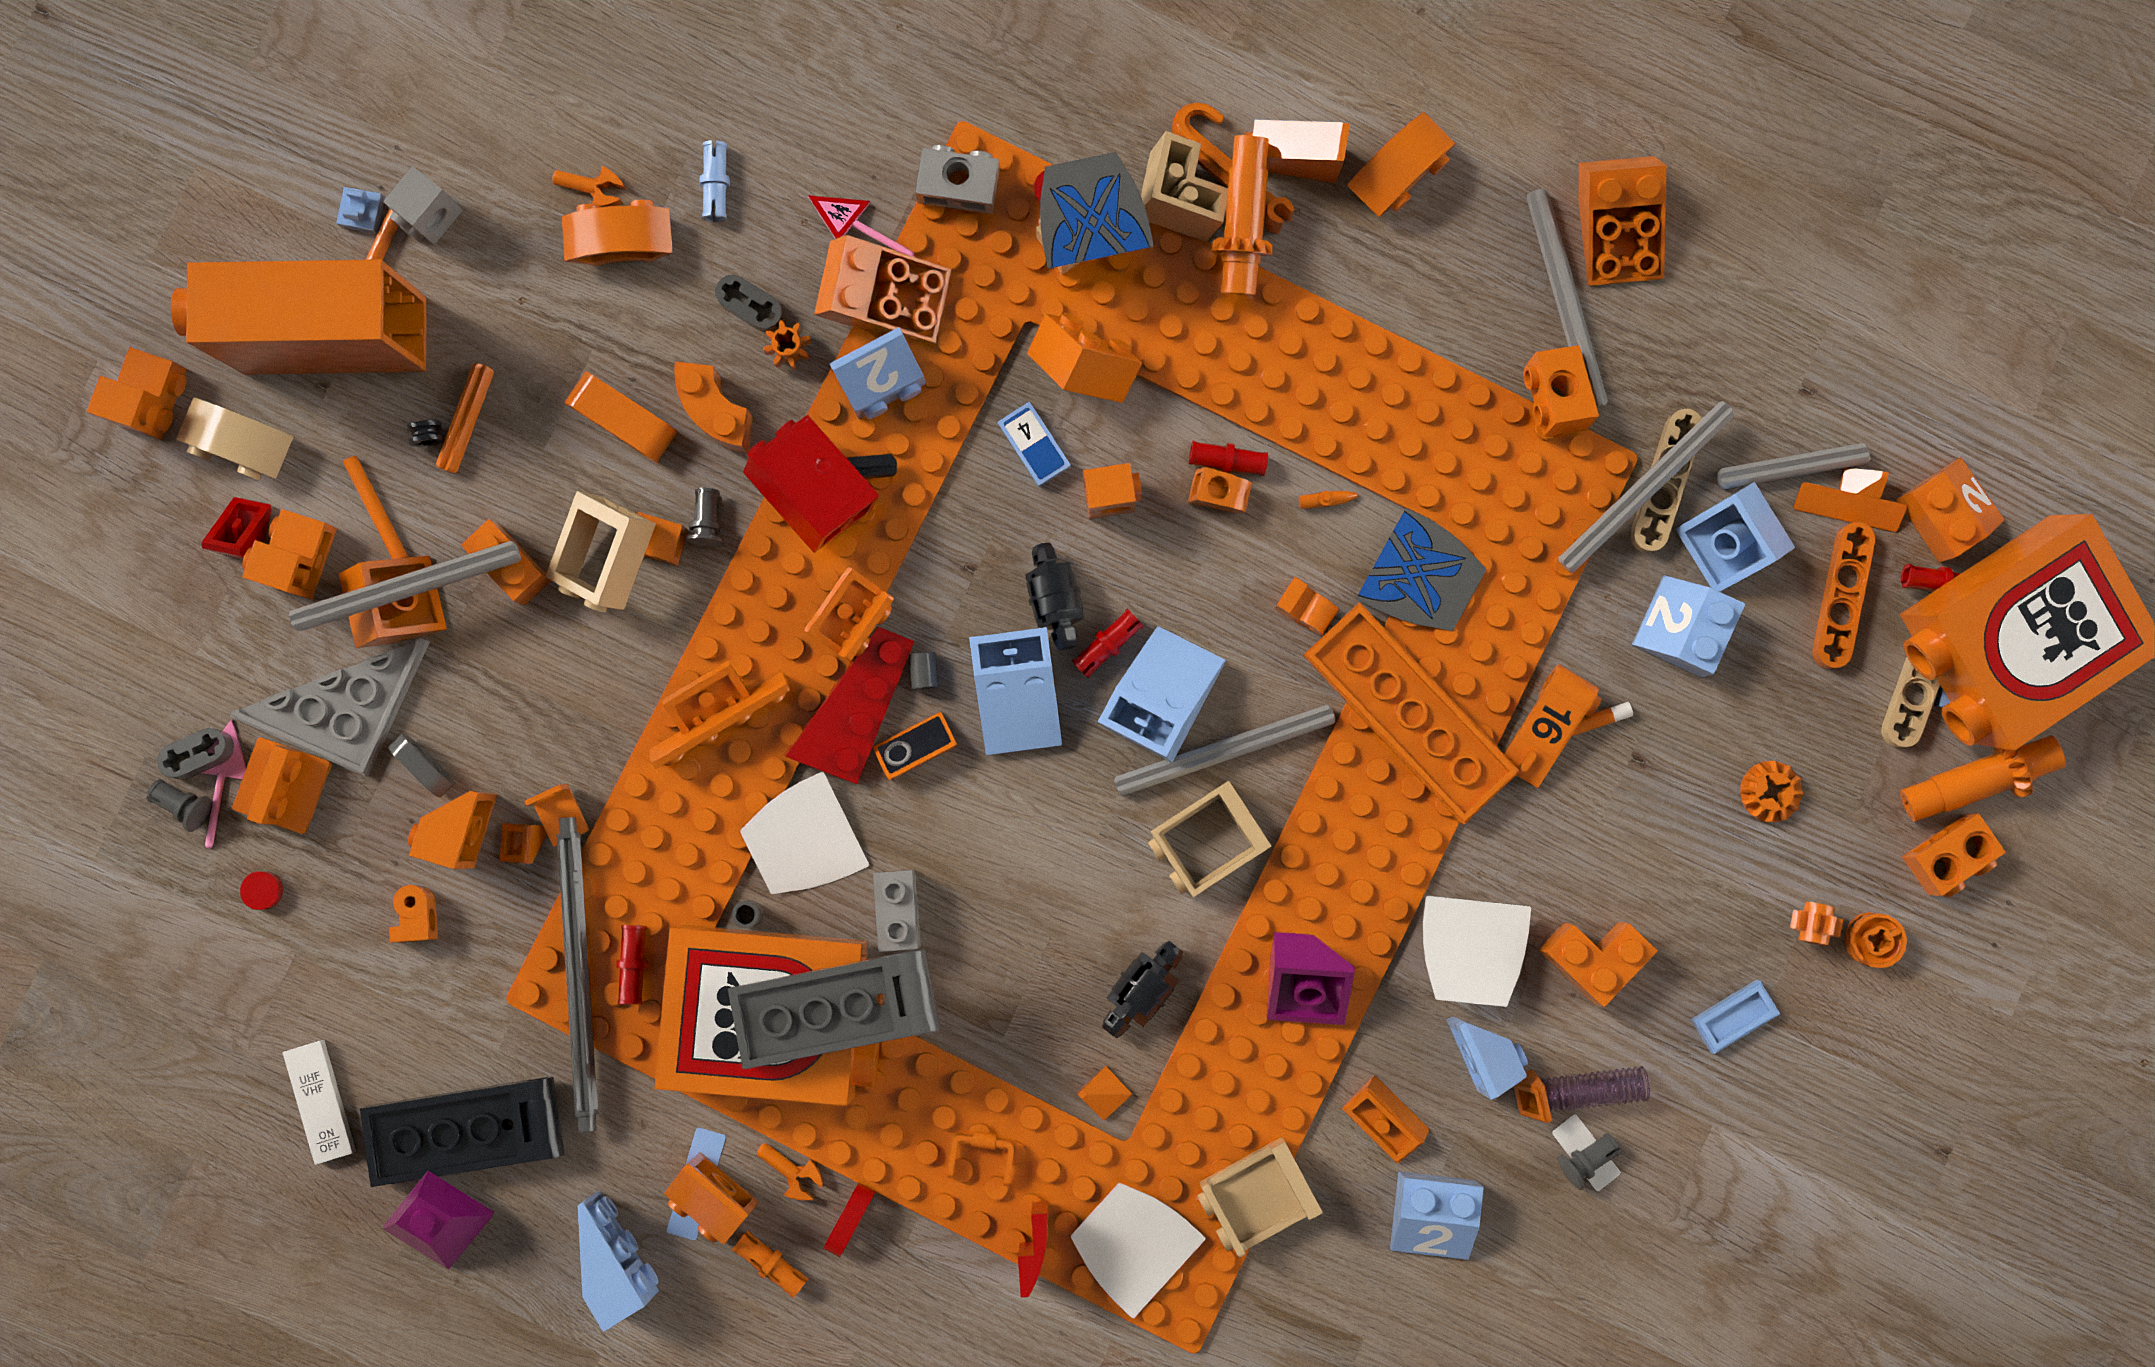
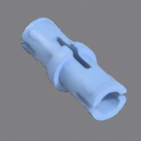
[700,140,730,222]

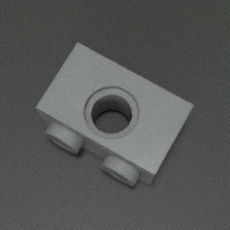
[915,145,1000,214]
[383,166,463,245]
[873,870,921,952]

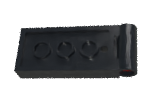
[360,1076,565,1187]

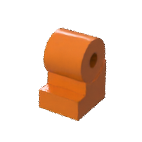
[1187,467,1253,514]
[1274,577,1339,636]
[389,885,438,943]

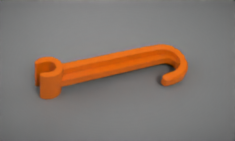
[1171,102,1294,234]

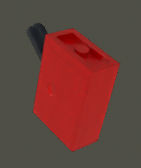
[743,415,897,553]

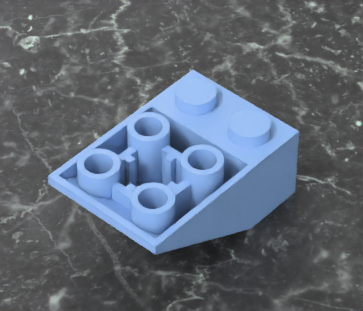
[1098,626,1226,763]
[969,627,1062,755]
[577,1191,659,1332]

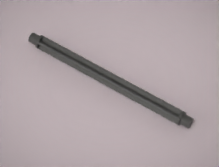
[556,817,599,1132]

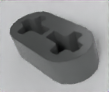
[715,275,784,332]
[157,728,234,780]
[388,733,455,798]

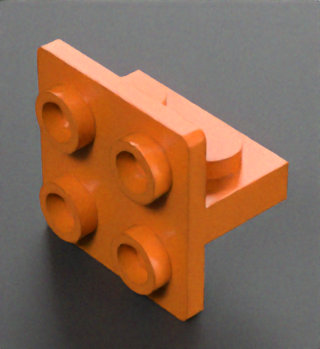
[232,737,332,834]

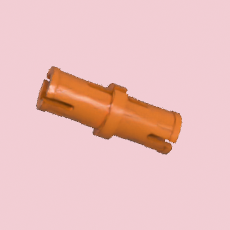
[732,1229,809,1298]

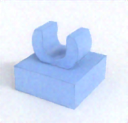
[336,187,385,234]

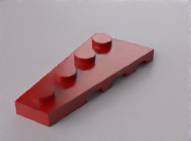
[784,626,914,784]

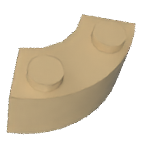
[176,397,294,481]

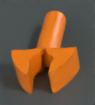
[552,166,626,207]
[757,1143,824,1200]

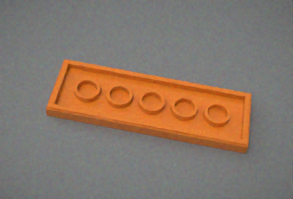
[1303,602,1520,825]

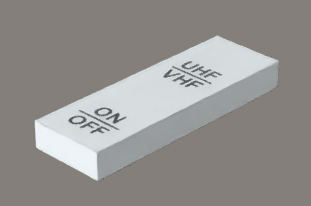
[282,1040,356,1165]

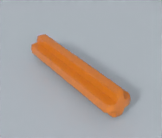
[436,363,494,473]

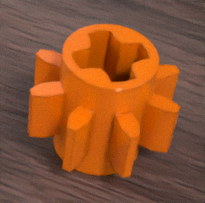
[763,320,812,370]
[1790,902,1843,946]

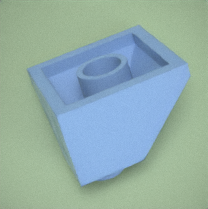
[1446,1016,1528,1100]

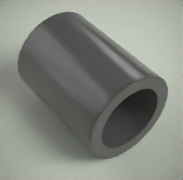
[909,652,939,690]
[732,900,764,928]

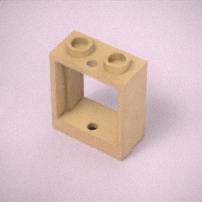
[545,491,656,612]
[1148,781,1271,897]

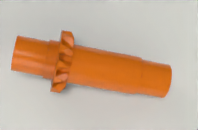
[1211,135,1273,295]
[1900,735,2066,822]

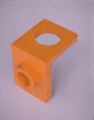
[524,783,589,847]

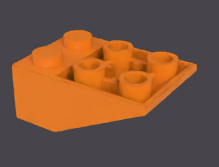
[1578,156,1667,286]
[814,235,951,343]

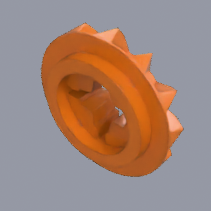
[1740,761,1804,822]

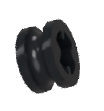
[407,420,444,447]

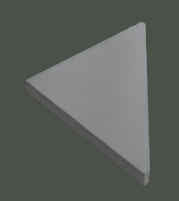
[230,638,430,776]

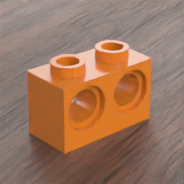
[1901,813,2006,898]

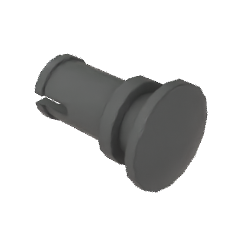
[684,487,723,548]
[146,779,212,832]
[1557,1133,1622,1190]

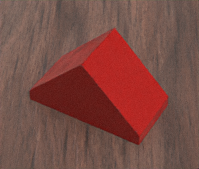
[201,497,272,559]

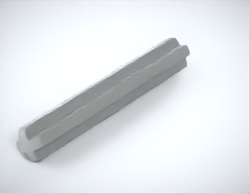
[1717,443,1870,490]

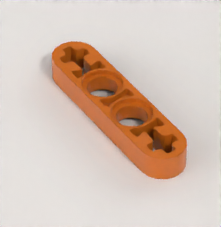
[1812,522,1875,669]

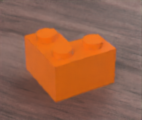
[1027,313,1142,403]
[86,347,187,440]
[242,509,337,600]
[1538,922,1658,1008]

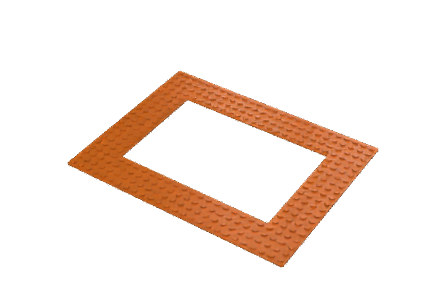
[506,121,1638,1354]

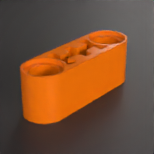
[564,371,678,463]

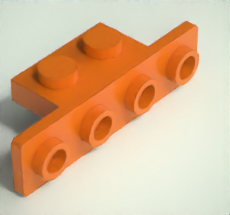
[649,660,790,769]

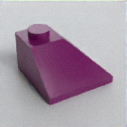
[1267,932,1354,1025]
[382,1171,494,1270]

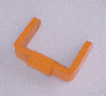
[947,1131,1015,1186]

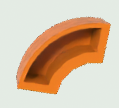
[1347,112,1456,217]
[562,200,672,266]
[674,361,753,454]

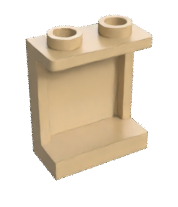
[1197,1137,1323,1258]

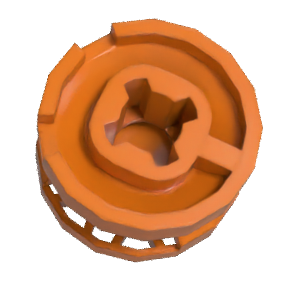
[1844,912,1907,968]

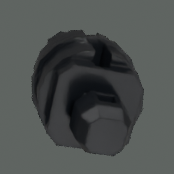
[1025,542,1084,651]
[1102,941,1183,1038]

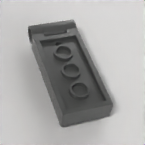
[728,949,941,1069]

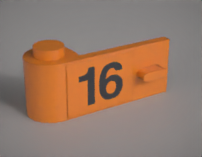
[1504,664,1602,788]

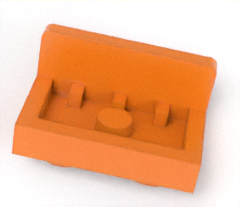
[804,567,894,662]

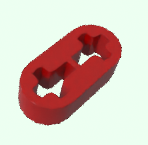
[823,1182,876,1258]

